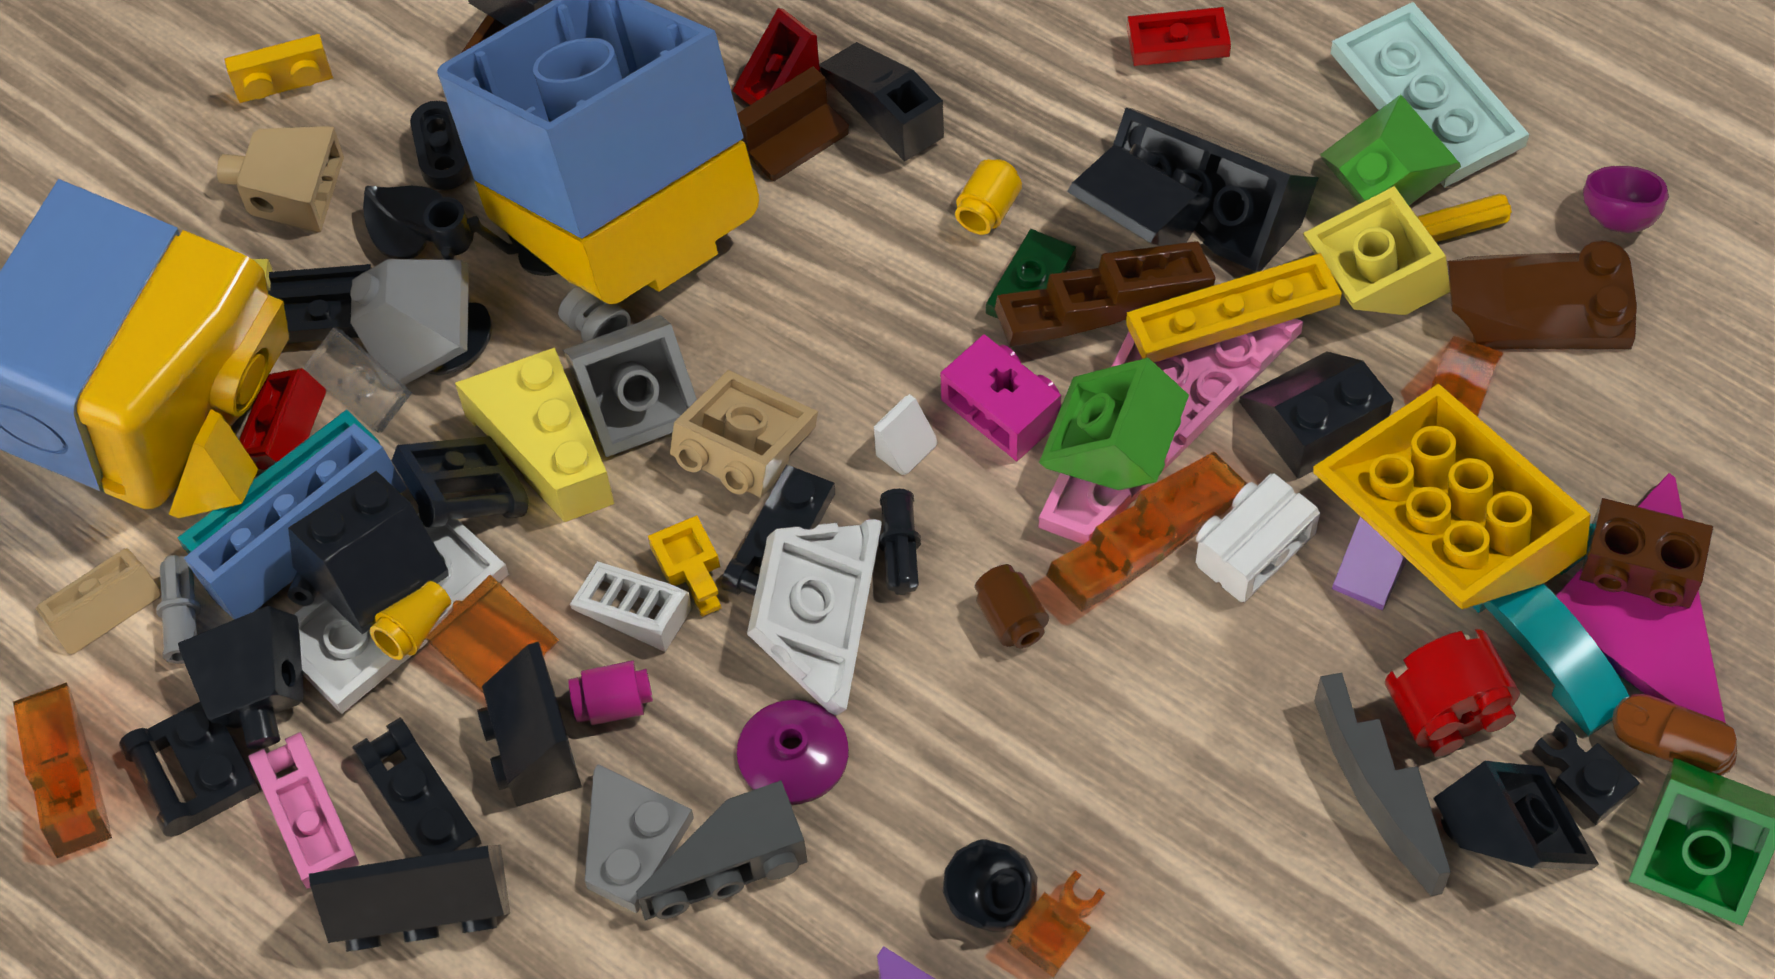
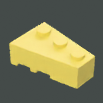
[455,347,614,522]

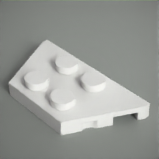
[747,519,882,716]

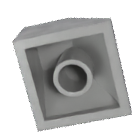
[350,259,469,390]

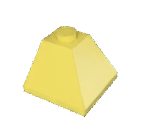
[1303,186,1450,315]

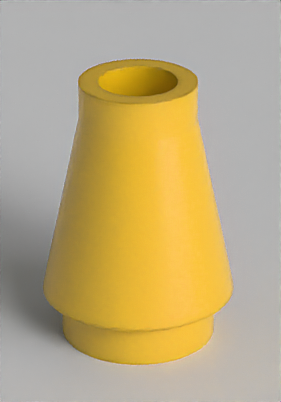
[369,581,451,660]

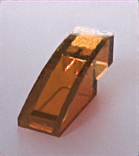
[13,682,112,858]

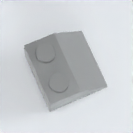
[563,315,697,457]

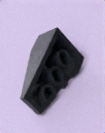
[1113,107,1319,272]

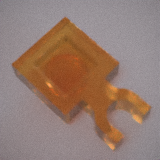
[1007,870,1106,978]

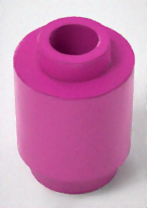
[568,660,653,725]

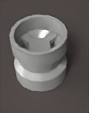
[558,286,631,342]

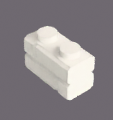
[1195,473,1320,603]

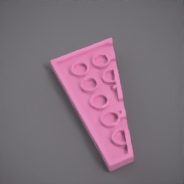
[1038,319,1303,546]

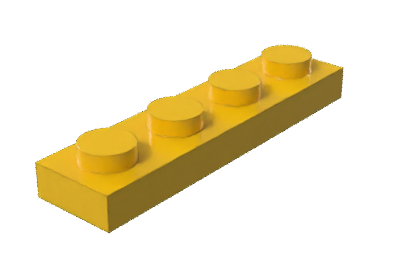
[1126,253,1342,362]

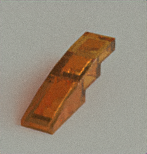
[1046,452,1248,612]

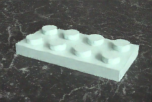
[1331,2,1529,188]

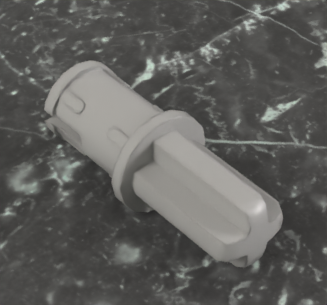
[156,555,201,664]

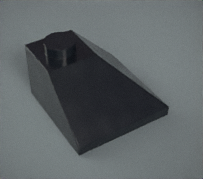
[1433,761,1599,870]

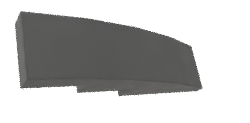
[1314,672,1451,896]

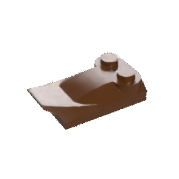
[1447,240,1637,349]

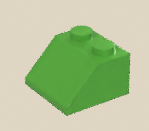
[1039,358,1189,490]

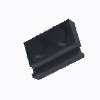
[268,264,372,343]

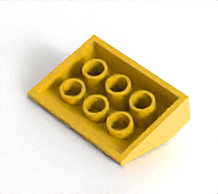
[1313,383,1591,610]

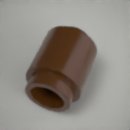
[975,564,1049,649]

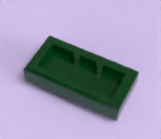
[986,228,1076,319]

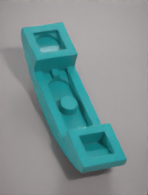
[1472,584,1629,737]

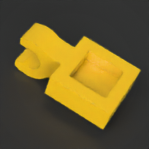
[648,515,722,617]

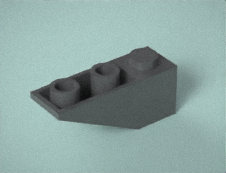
[636,780,808,920]

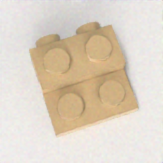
[670,370,818,498]

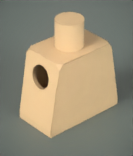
[217,126,344,232]

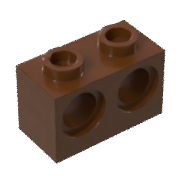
[1579,498,1713,608]

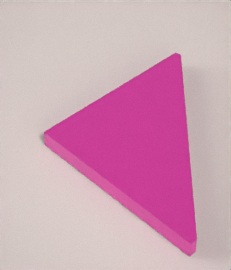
[1556,473,1726,723]

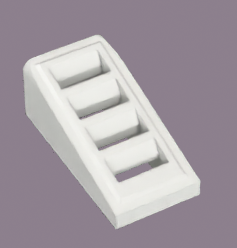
[570,561,692,652]

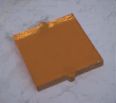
[426,575,559,694]

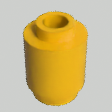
[955,159,1022,235]

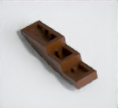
[995,241,1216,347]

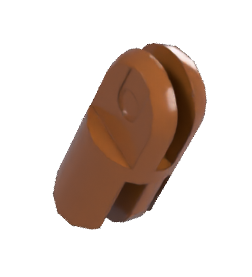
[1612,694,1737,776]

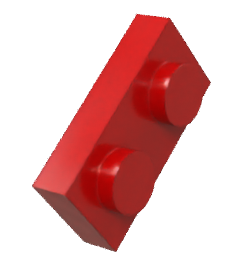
[1127,7,1231,66]

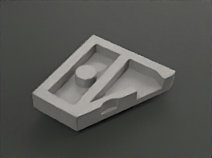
[585,764,694,913]

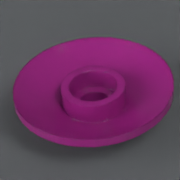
[737,700,849,805]

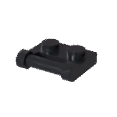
[391,436,528,528]
[119,702,261,837]

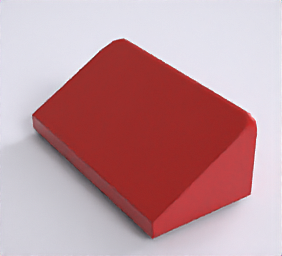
[239,368,326,470]

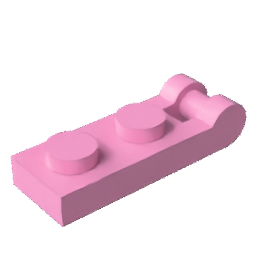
[248,732,360,889]

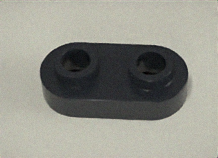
[410,101,471,190]

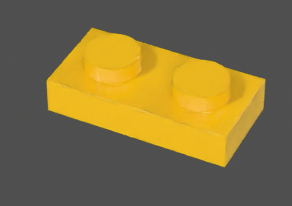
[224,34,333,103]

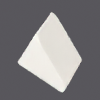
[874,394,937,475]

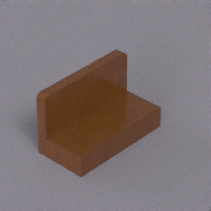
[737,66,849,181]

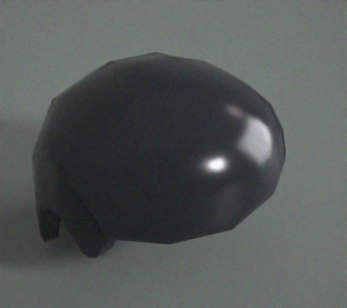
[942,839,1038,932]

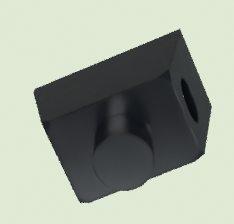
[178,606,304,749]

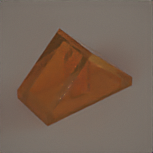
[1431,336,1504,418]

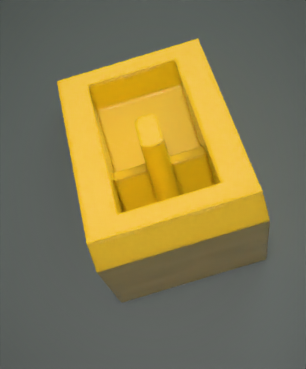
[169,409,258,518]

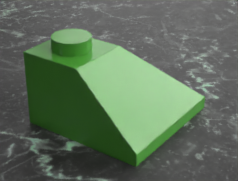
[1320,94,1461,205]

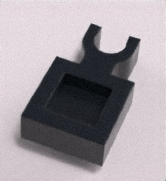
[1532,721,1640,825]

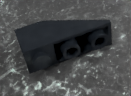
[819,42,944,162]

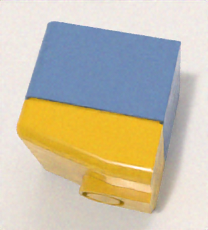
[437,0,759,304]
[0,179,289,509]

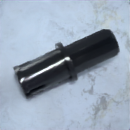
[879,488,921,595]

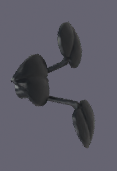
[363,185,558,375]

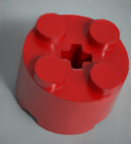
[1385,629,1520,757]

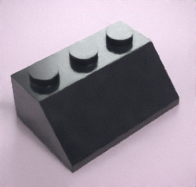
[309,845,510,952]

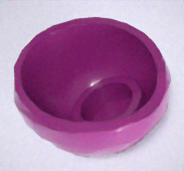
[1583,166,1669,233]

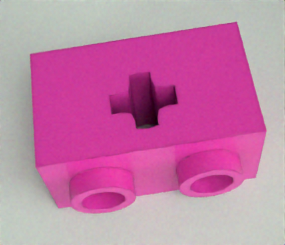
[940,334,1061,462]

